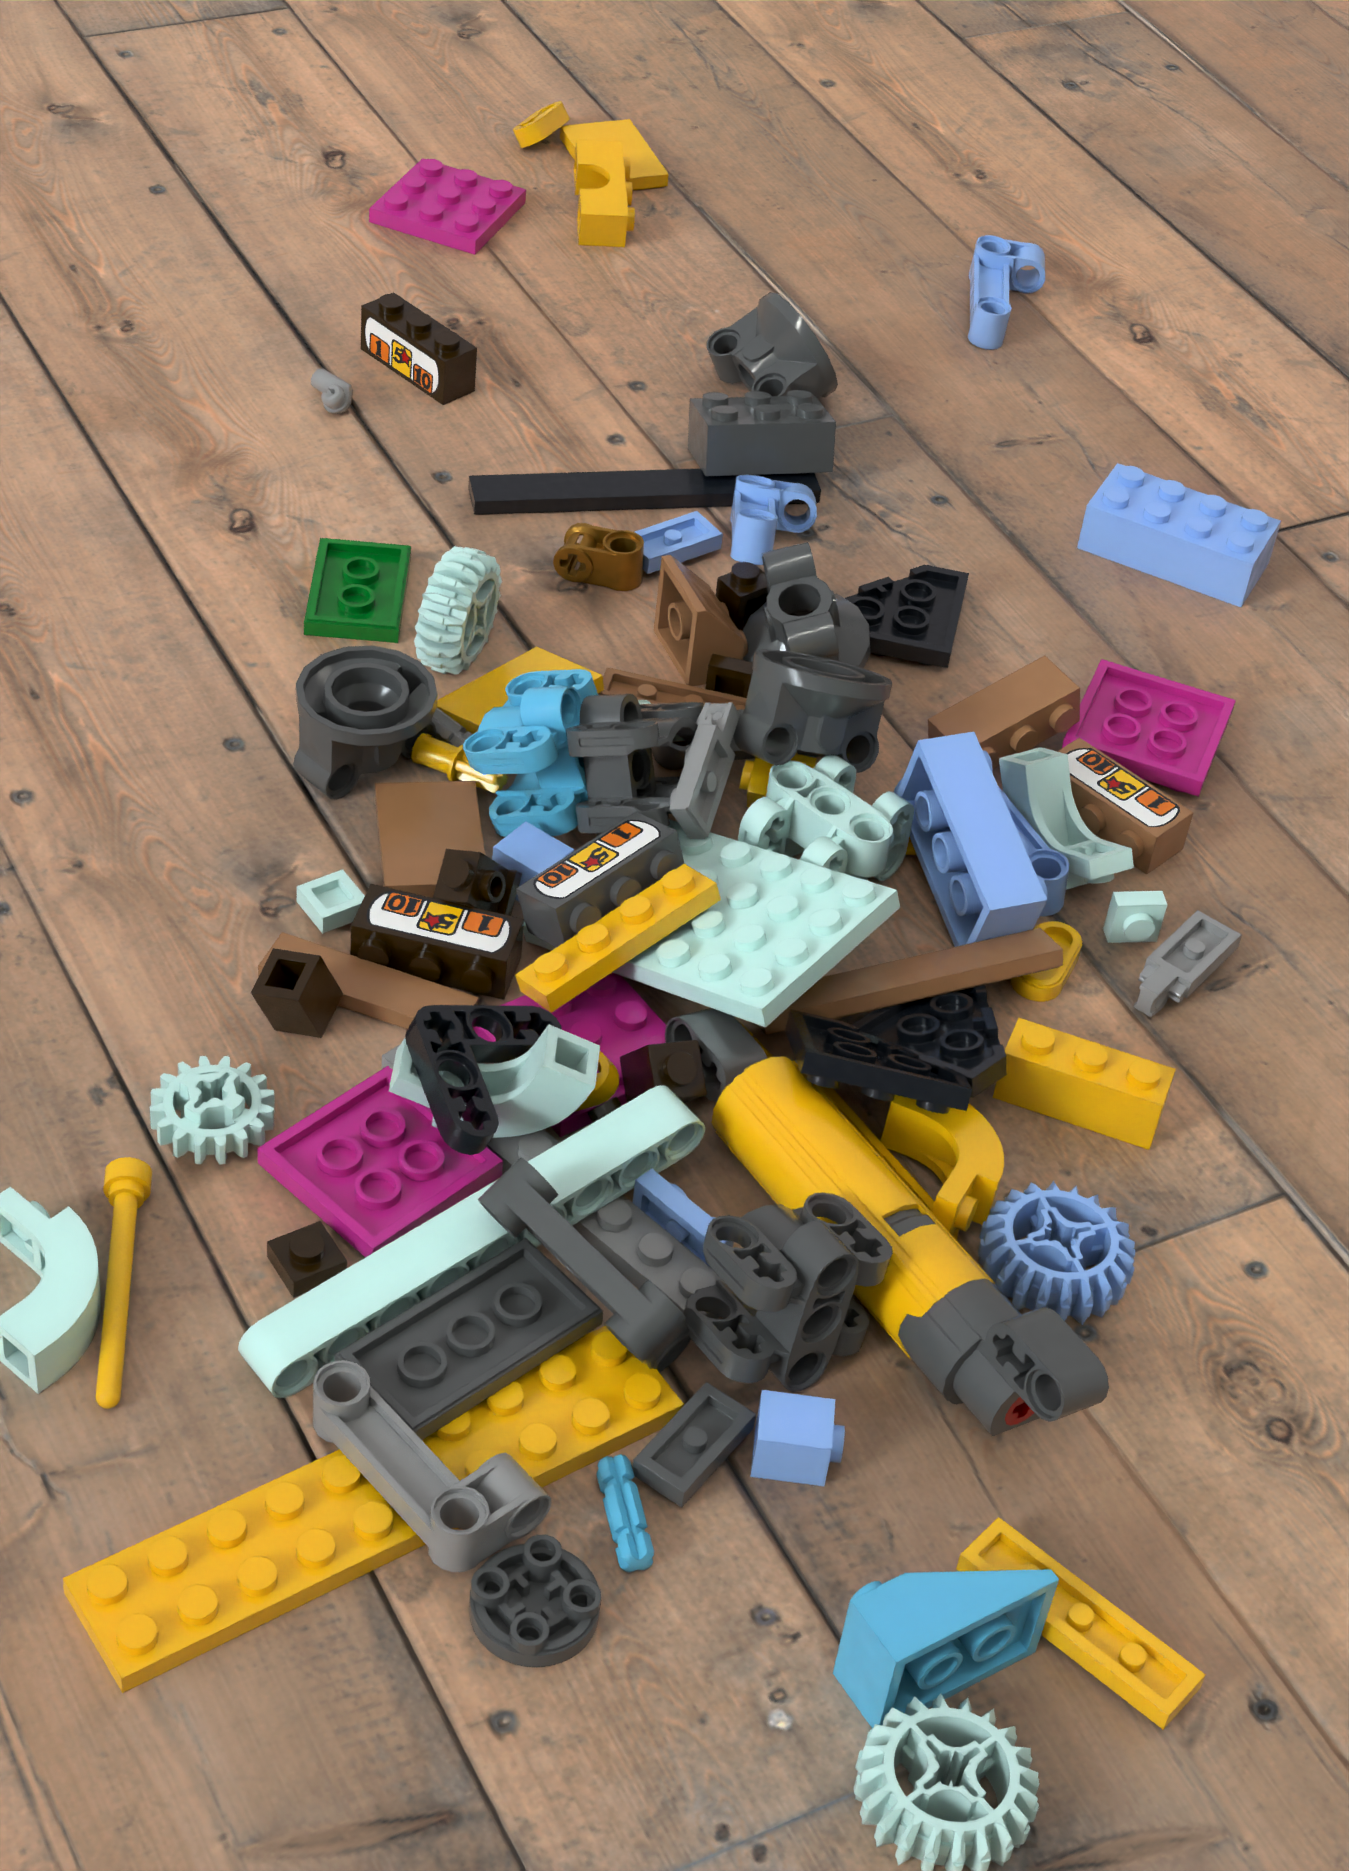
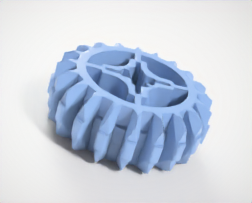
[978,1181,1135,1325]

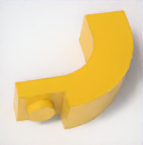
[881,1095,1004,1235]

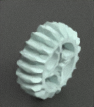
[414,546,502,675]
[854,1693,1039,1871]

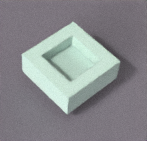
[297,869,365,934]
[1103,891,1167,943]

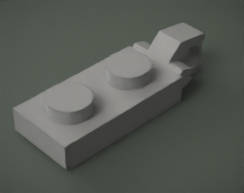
[669,702,740,839]
[1134,910,1242,1017]

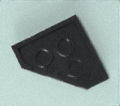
[845,565,969,668]
[852,984,1007,1098]
[785,1009,972,1114]

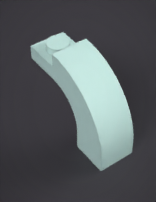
[999,747,1134,890]
[389,1024,600,1138]
[0,1187,101,1394]

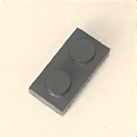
[632,1382,756,1508]

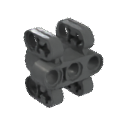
[566,694,704,836]
[683,1193,893,1392]

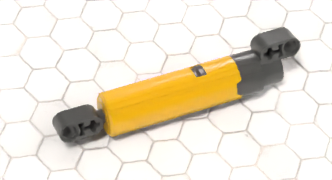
[665,1008,1109,1436]

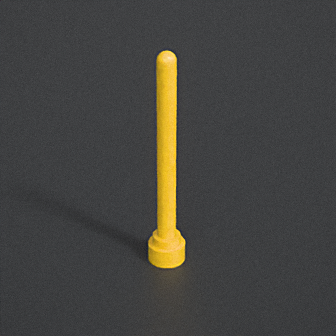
[95,1157,152,1409]

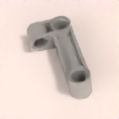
[313,1360,552,1572]

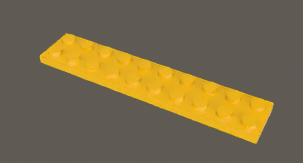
[63,1326,684,1693]

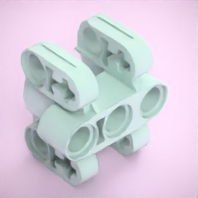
[738,755,914,881]

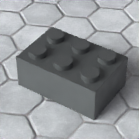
[688,390,836,476]

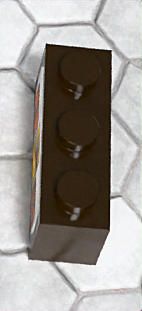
[361,292,477,405]
[350,884,524,1000]

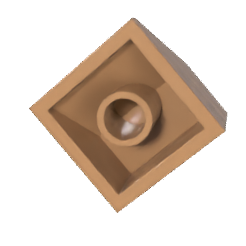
[653,555,748,686]

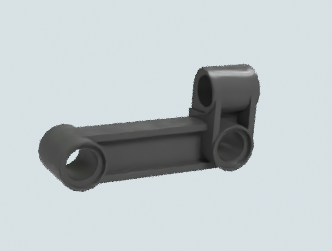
[478,1157,691,1373]

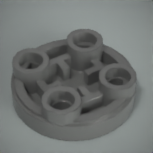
[469,1535,601,1667]

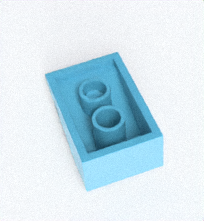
[833,1569,1059,1728]

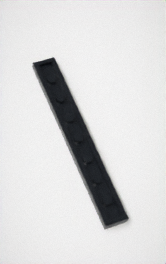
[468,468,821,515]

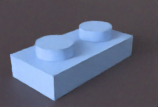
[635,511,723,574]
[632,1168,734,1267]

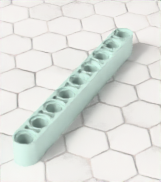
[238,1085,705,1398]

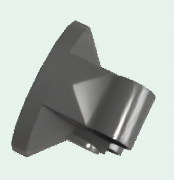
[707,292,838,399]
[743,542,871,668]
[293,645,438,800]
[733,649,892,773]

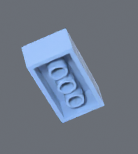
[1077,463,1281,607]
[897,732,1048,947]

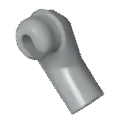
[311,368,353,414]

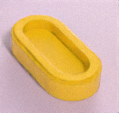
[1011,921,1082,1002]

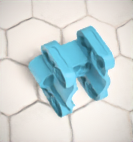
[463,669,598,837]

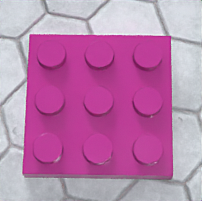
[369,158,526,255]
[1061,659,1236,797]
[473,972,666,1137]
[257,1066,503,1257]

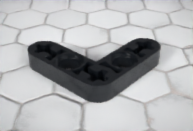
[405,1005,562,1155]

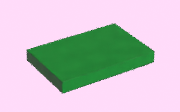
[304,538,411,643]

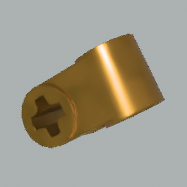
[553,523,644,591]

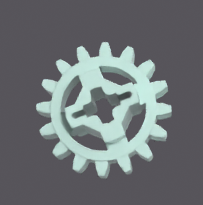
[150,1056,275,1164]

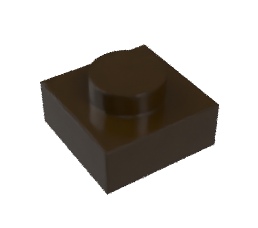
[705,654,753,698]
[267,1221,347,1298]

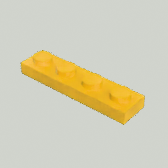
[515,864,721,1013]
[956,1517,1206,1730]

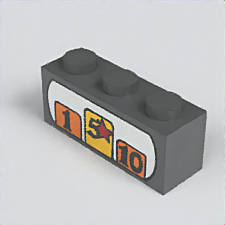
[516,812,685,947]

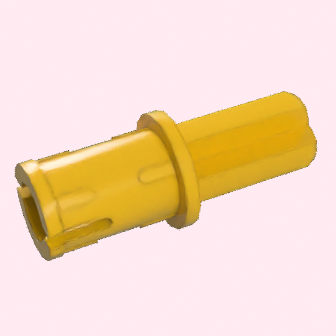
[411,733,508,794]

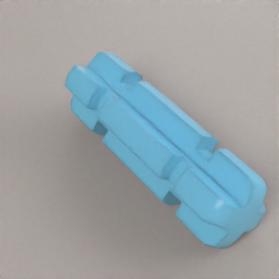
[596,1454,654,1573]

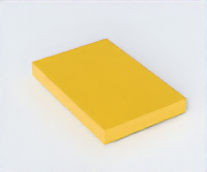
[559,119,669,190]
[437,646,604,734]

